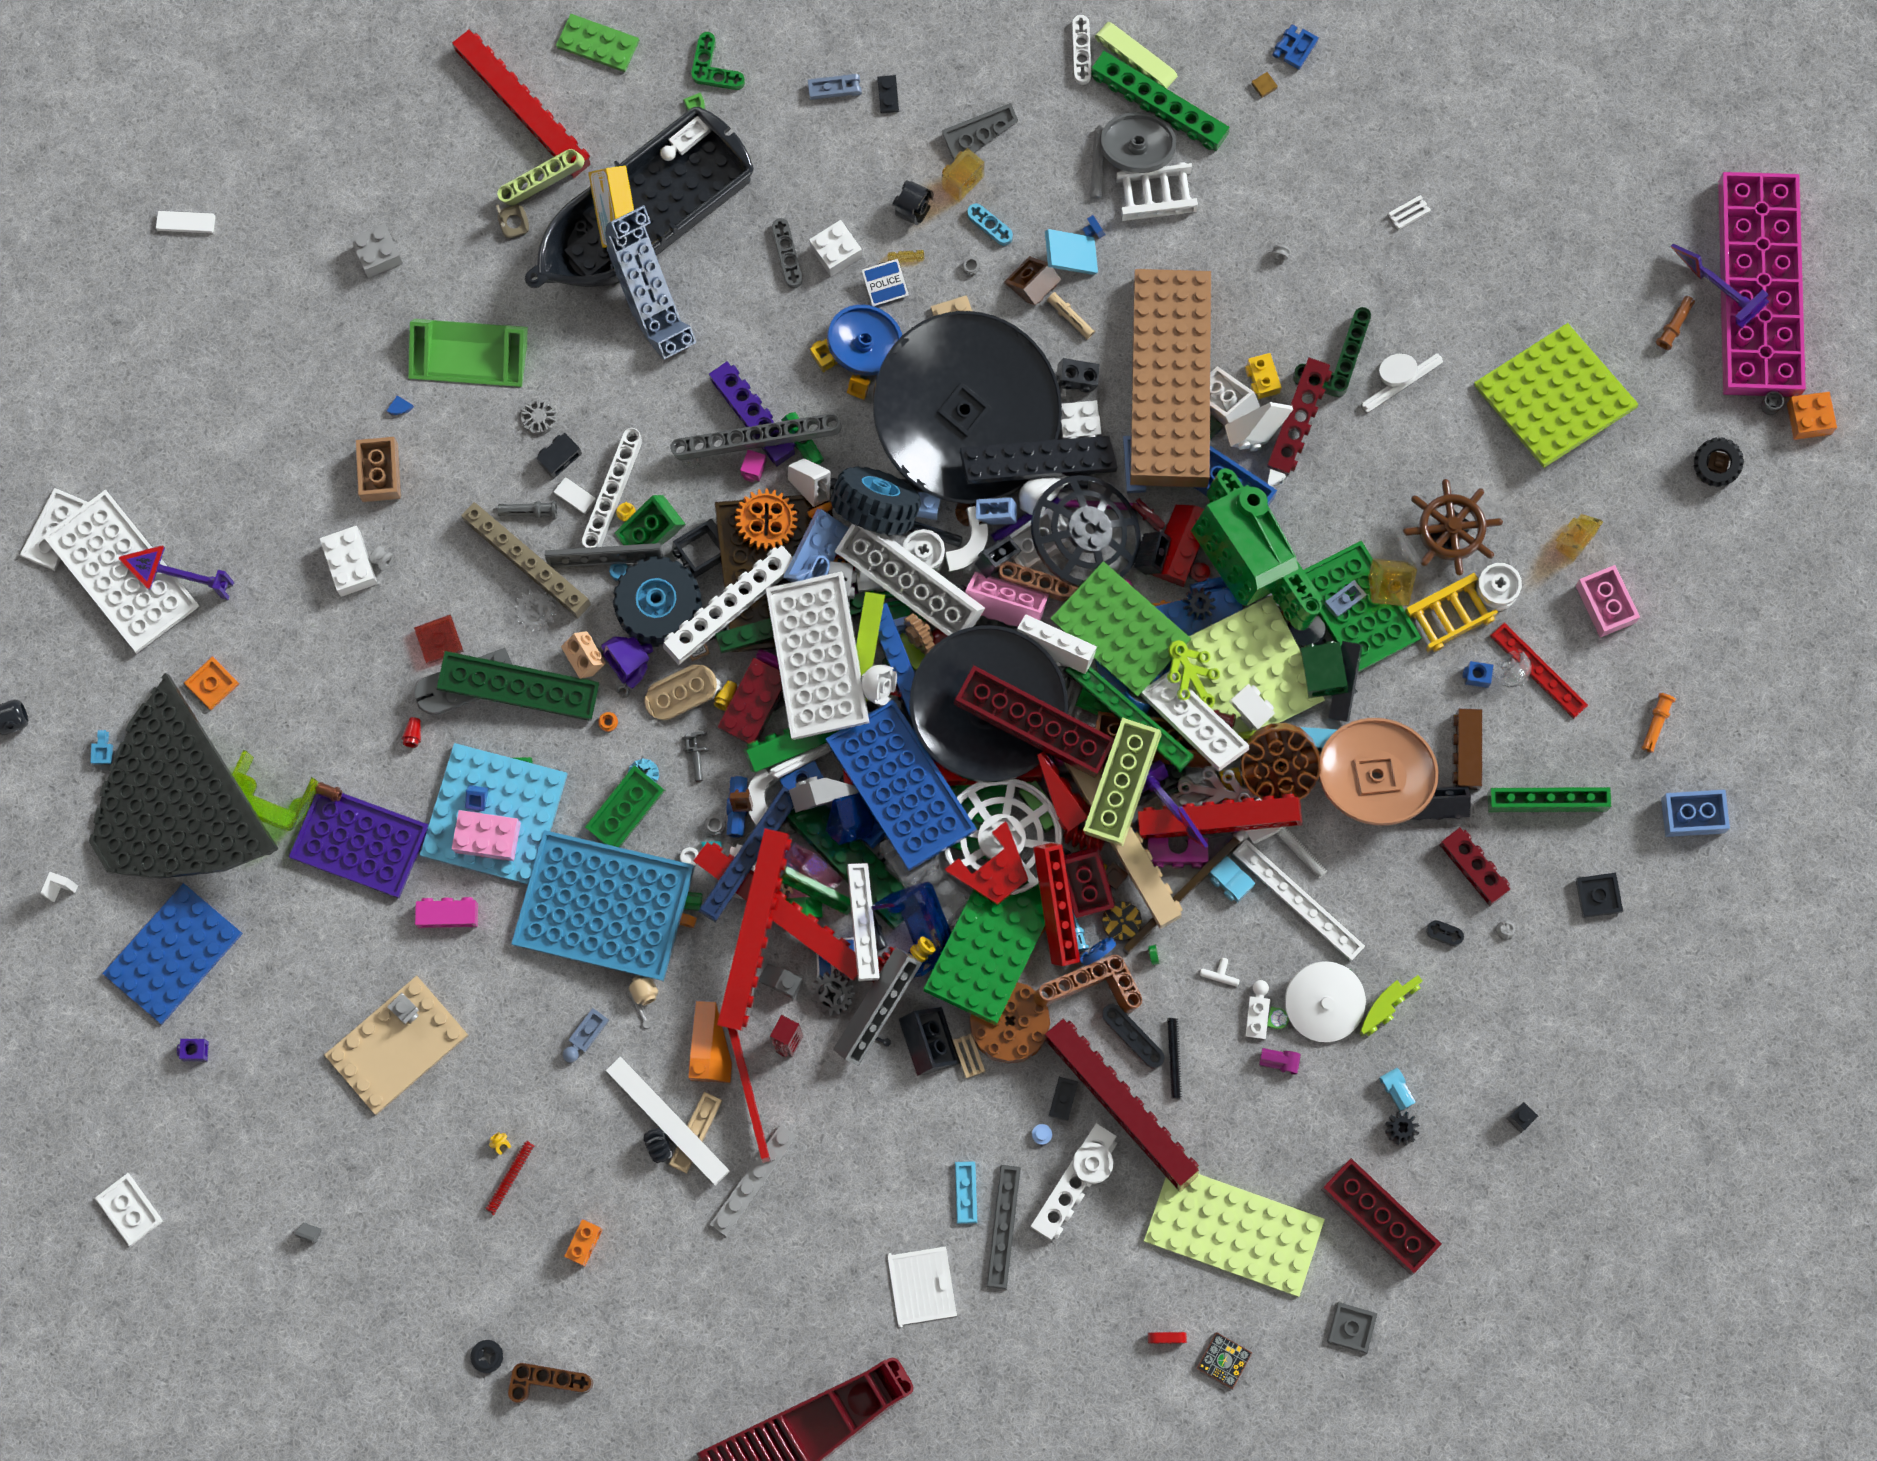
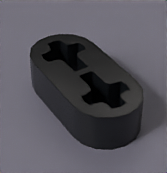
[1426,920,1464,947]

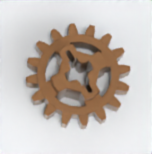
[904,613,935,655]

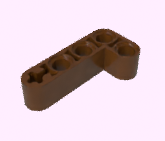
[508,1363,593,1403]

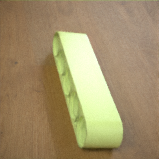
[1095,22,1178,89]
[497,149,584,206]

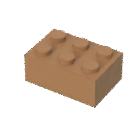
[356,437,401,502]

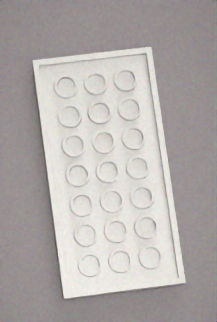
[43,490,200,654]
[766,571,869,740]

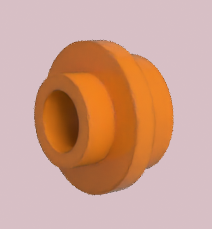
[598,712,618,732]

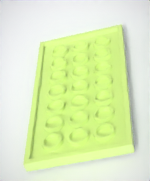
[1144,1174,1325,1297]

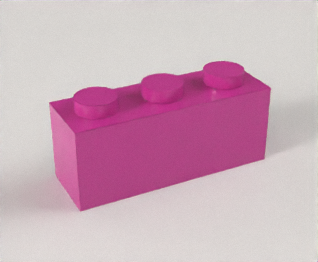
[415,897,478,928]

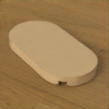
[644,665,717,720]

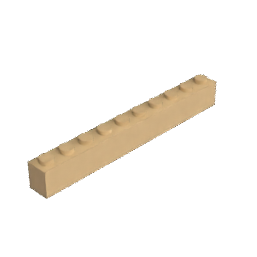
[1064,762,1183,929]

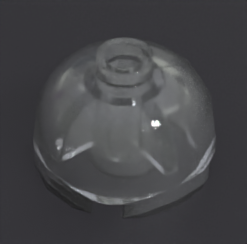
[1492,649,1532,688]

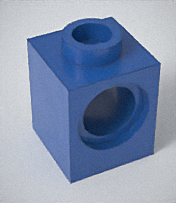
[1463,661,1493,688]

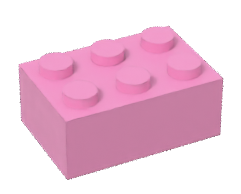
[1576,565,1640,638]
[452,810,521,861]

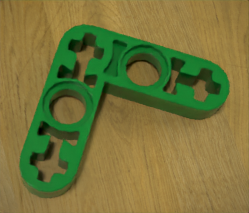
[691,32,745,90]

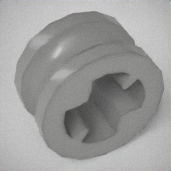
[1272,244,1290,260]

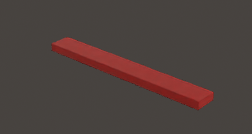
[728,1028,770,1163]

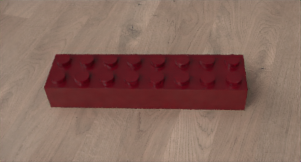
[954,665,1115,778]

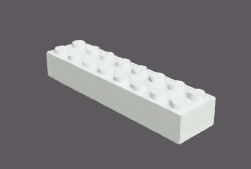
[835,524,985,636]

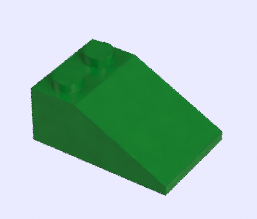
[614,495,686,545]

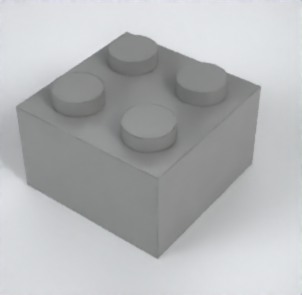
[350,224,403,278]

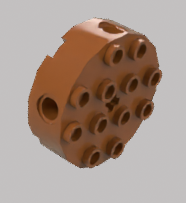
[1241,723,1321,800]
[970,982,1050,1064]

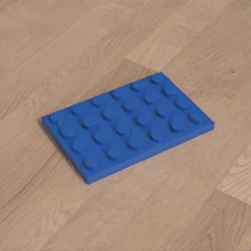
[102,883,243,1024]

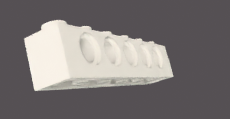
[1030,1123,1117,1241]

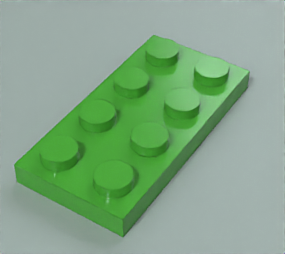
[556,14,640,72]

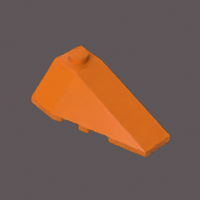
[689,1001,732,1083]

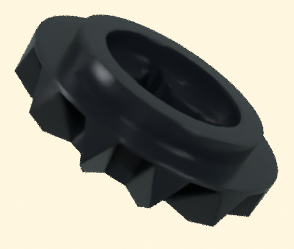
[470,1340,504,1373]

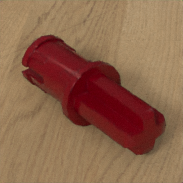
[1131,497,1165,531]

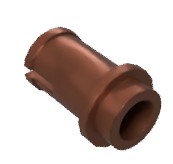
[315,782,343,802]

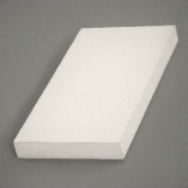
[19,488,88,571]

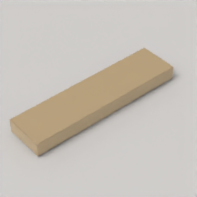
[668,1092,722,1174]

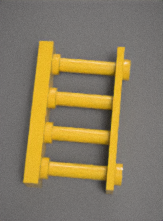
[1405,573,1498,652]

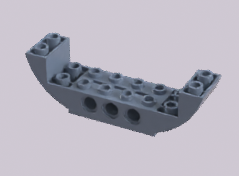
[605,205,697,359]

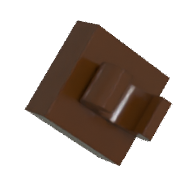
[729,789,753,812]

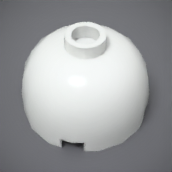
[861,665,897,705]

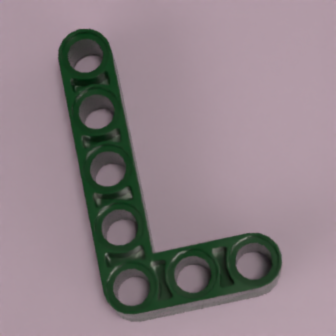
[1293,307,1371,397]

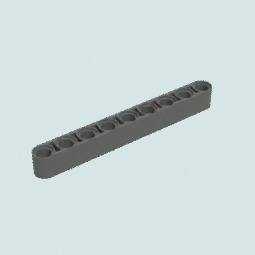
[670,414,842,460]

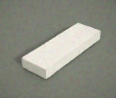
[156,211,215,234]

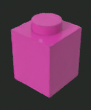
[740,450,767,482]

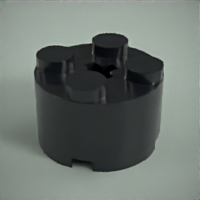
[893,180,934,225]

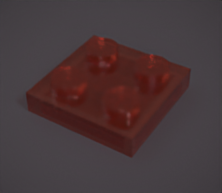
[414,614,464,665]

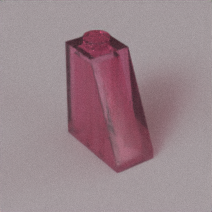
[784,842,843,890]

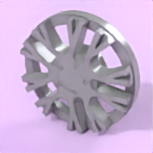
[521,399,557,435]

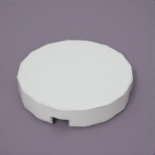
[1379,354,1418,387]
[1073,1143,1113,1184]

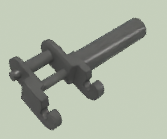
[682,731,709,782]

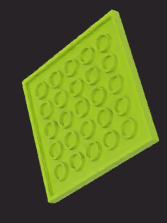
[1474,323,1638,468]

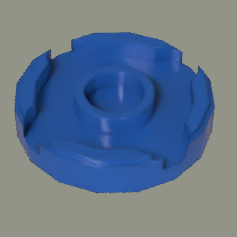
[1080,937,1116,966]

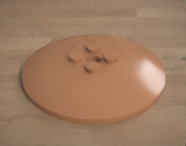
[1319,718,1438,826]

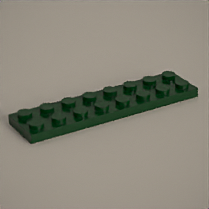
[437,651,600,721]
[786,804,923,930]

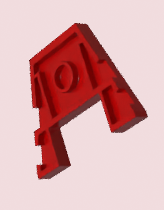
[945,821,1028,905]

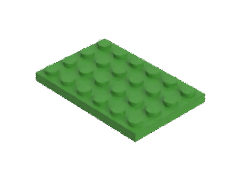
[1051,561,1191,697]

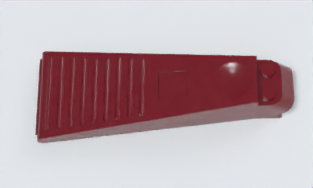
[696,1358,914,1461]

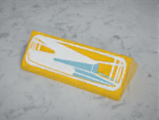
[588,166,634,248]

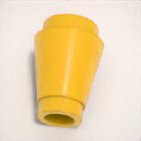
[714,680,737,711]

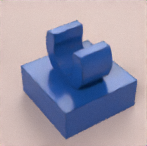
[1082,215,1106,239]

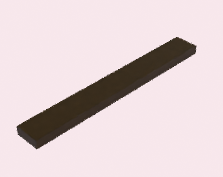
[1123,837,1240,955]

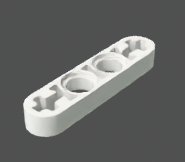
[1072,15,1091,85]

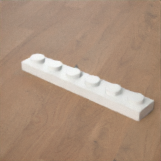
[847,863,879,981]

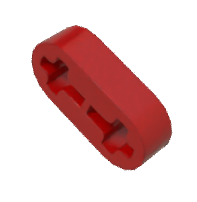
[1148,1332,1187,1344]

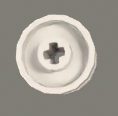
[903,529,945,573]
[1475,563,1522,611]

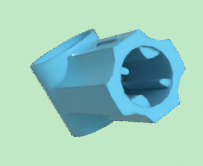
[1379,1068,1416,1111]

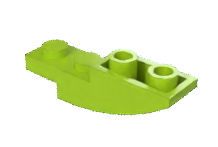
[1359,975,1423,1037]

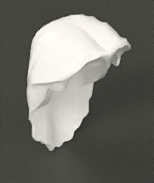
[1019,476,1069,515]

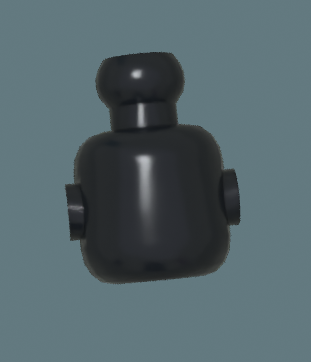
[0,699,29,735]

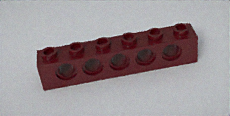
[1267,357,1332,475]

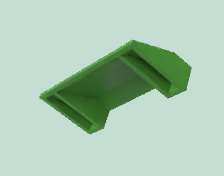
[409,319,528,387]

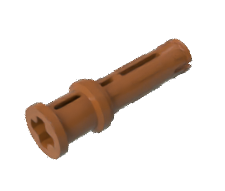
[1656,296,1695,350]

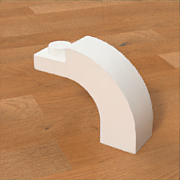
[945,506,988,572]
[748,763,782,826]

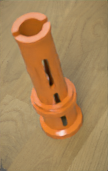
[1641,693,1676,753]

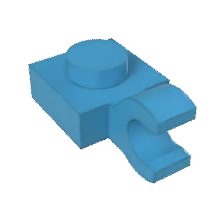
[91,730,113,764]

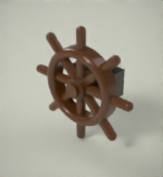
[1402,479,1503,576]

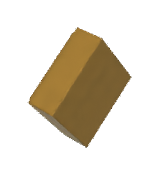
[1251,72,1278,98]

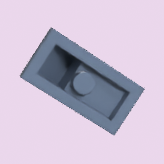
[1324,580,1367,618]

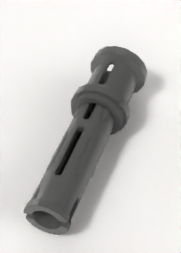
[498,501,557,518]

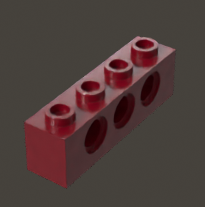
[1439,827,1511,907]
[770,1014,804,1058]

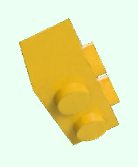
[1245,353,1282,399]

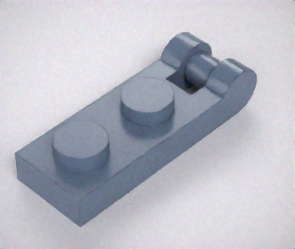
[808,74,862,100]

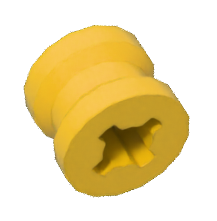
[910,937,936,962]

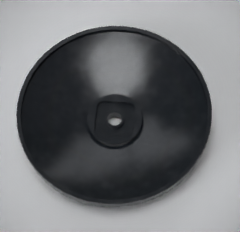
[909,625,1068,782]

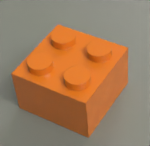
[1786,391,1837,440]

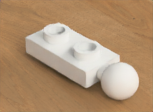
[661,116,710,161]
[1245,980,1270,1039]

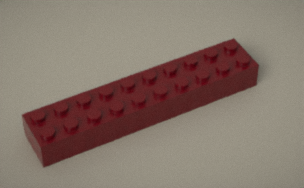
[1045,1018,1199,1192]

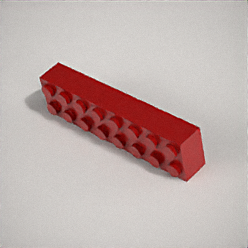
[1138,794,1302,840]

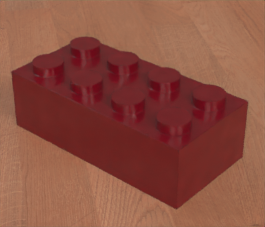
[718,658,783,744]

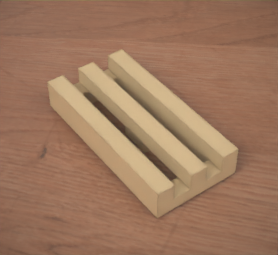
[953,1033,985,1078]

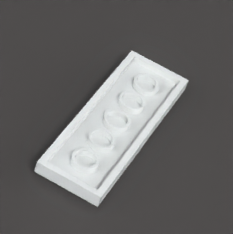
[1141,671,1249,771]

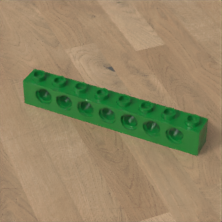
[1091,51,1230,152]

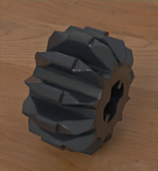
[1182,587,1216,621]
[1385,1111,1419,1146]
[643,1128,673,1163]

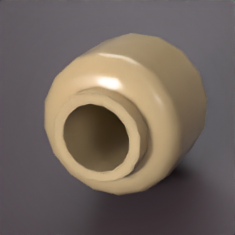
[629,976,658,1006]

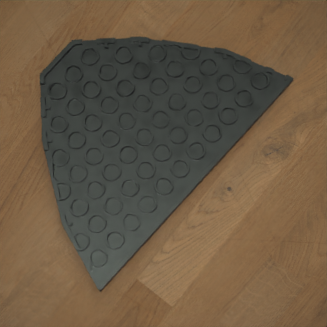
[89,673,278,879]

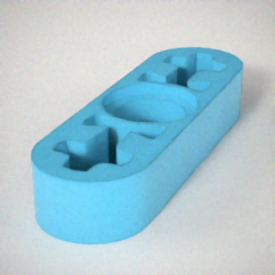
[967,203,1013,246]

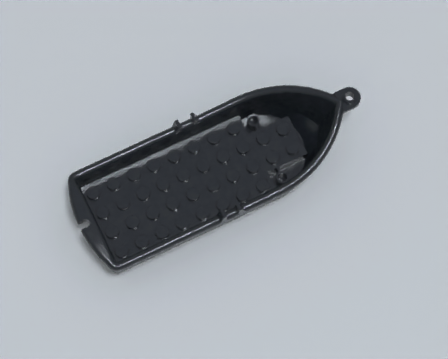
[525,107,754,288]

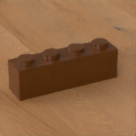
[1452,708,1482,790]

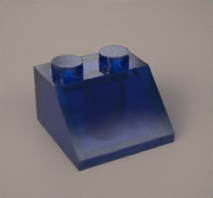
[826,793,875,845]

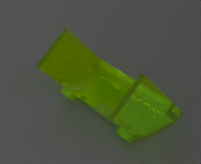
[232,750,319,831]

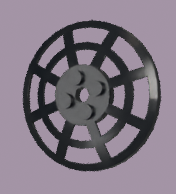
[1031,475,1141,588]

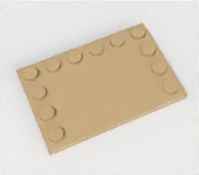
[325,976,469,1115]

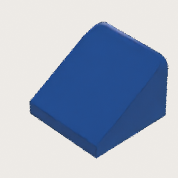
[465,786,488,811]

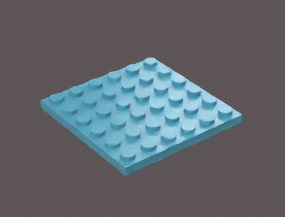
[420,743,568,885]

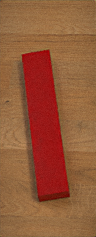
[1490,622,1588,719]

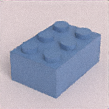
[1661,790,1730,837]

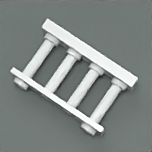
[1116,162,1198,221]

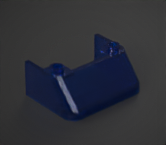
[871,882,951,978]

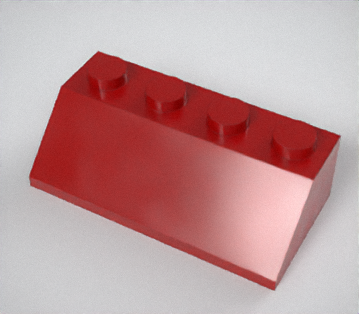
[1150,504,1204,587]

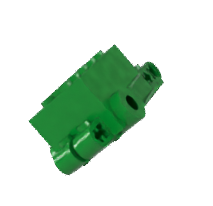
[1191,468,1323,630]

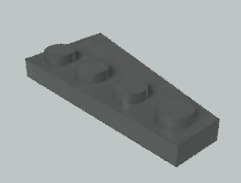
[942,103,1018,166]

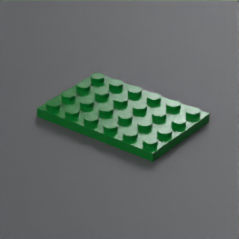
[1304,540,1422,672]

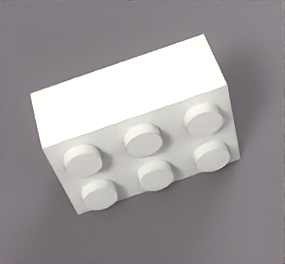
[320,526,378,597]

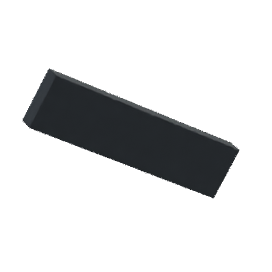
[1329,641,1363,722]

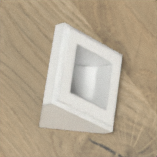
[1267,469,1286,488]

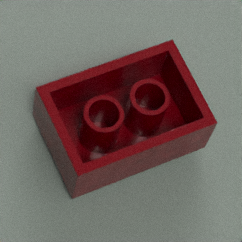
[1064,846,1115,918]

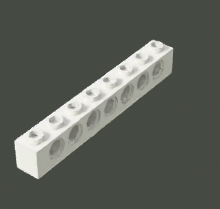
[663,545,793,665]

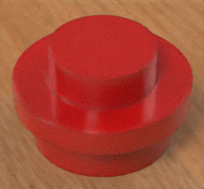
[1190,563,1210,582]

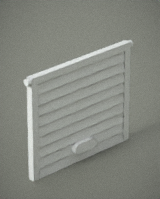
[887,1247,957,1327]

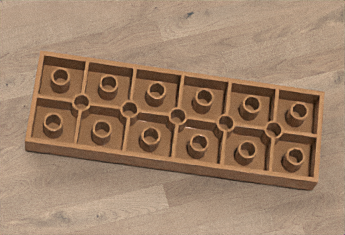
[1130,269,1211,487]

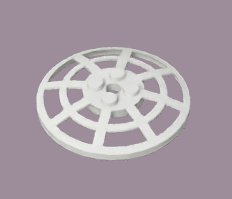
[944,779,1062,895]

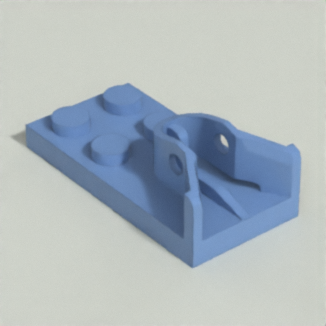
[783,509,849,583]

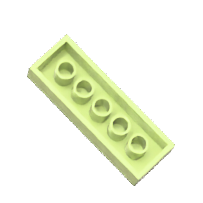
[1083,718,1162,847]

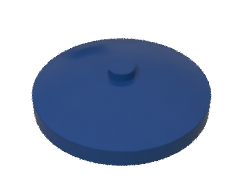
[827,305,902,376]

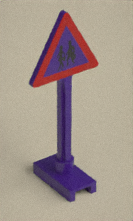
[1670,244,1769,329]
[119,546,234,600]
[1141,760,1208,848]

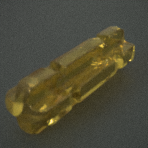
[887,250,925,263]

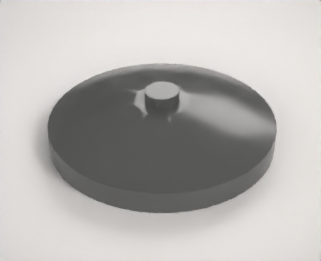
[1101,112,1176,173]

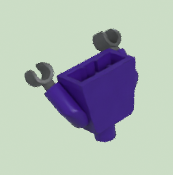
[597,636,653,698]

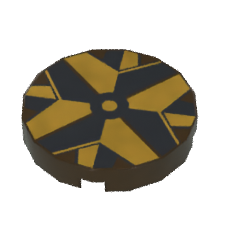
[1102,901,1142,941]

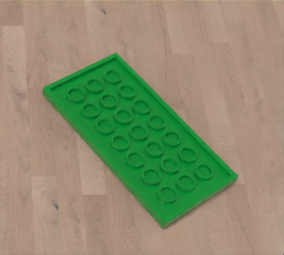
[923,859,1045,1025]

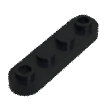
[1102,1004,1165,1068]

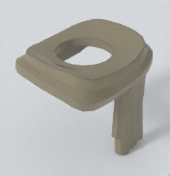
[496,204,529,238]

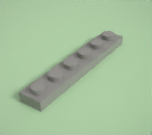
[710,1124,797,1237]

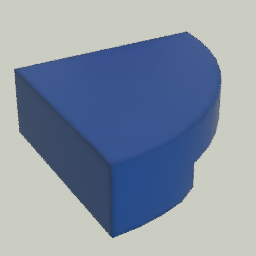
[387,396,414,415]

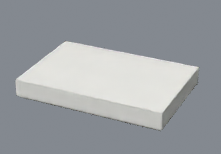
[95,1173,164,1247]

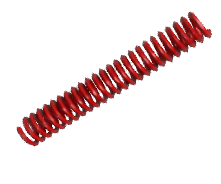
[485,1141,535,1215]

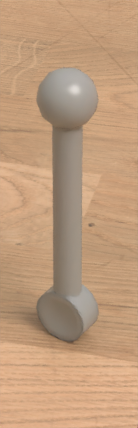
[628,992,651,1029]

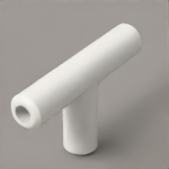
[1200,958,1240,987]

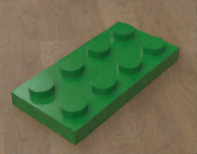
[585,765,666,848]

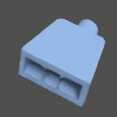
[976,498,1017,525]

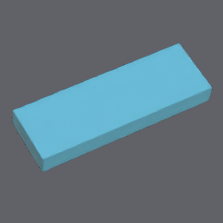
[955,1161,977,1224]

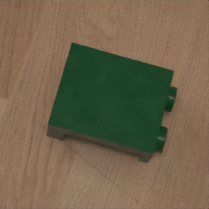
[1301,641,1348,699]

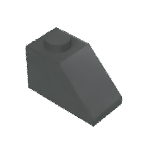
[759,964,803,999]

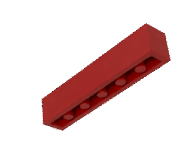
[1033,843,1080,966]

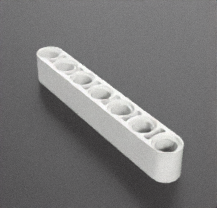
[582,428,642,548]

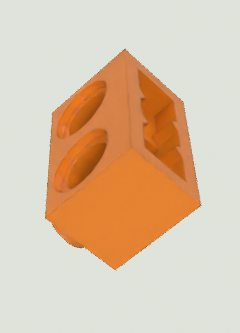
[564,1219,603,1267]

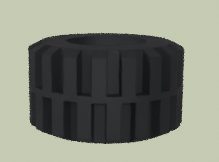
[1693,437,1744,487]

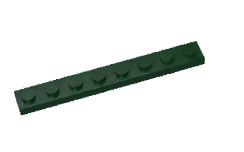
[715,592,865,654]

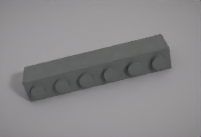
[833,947,922,1066]

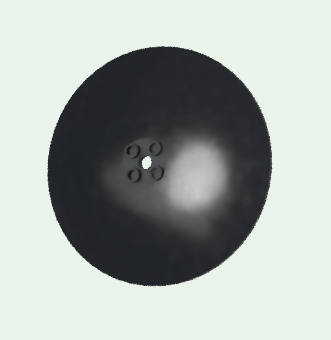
[873,311,1062,504]

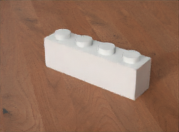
[1017,614,1097,674]

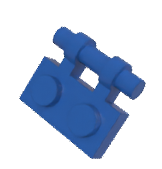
[1272,24,1319,70]

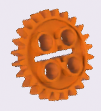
[734,488,798,551]

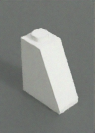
[788,459,831,507]

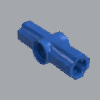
[726,776,748,838]

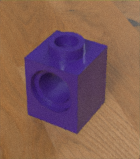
[177,1039,209,1061]

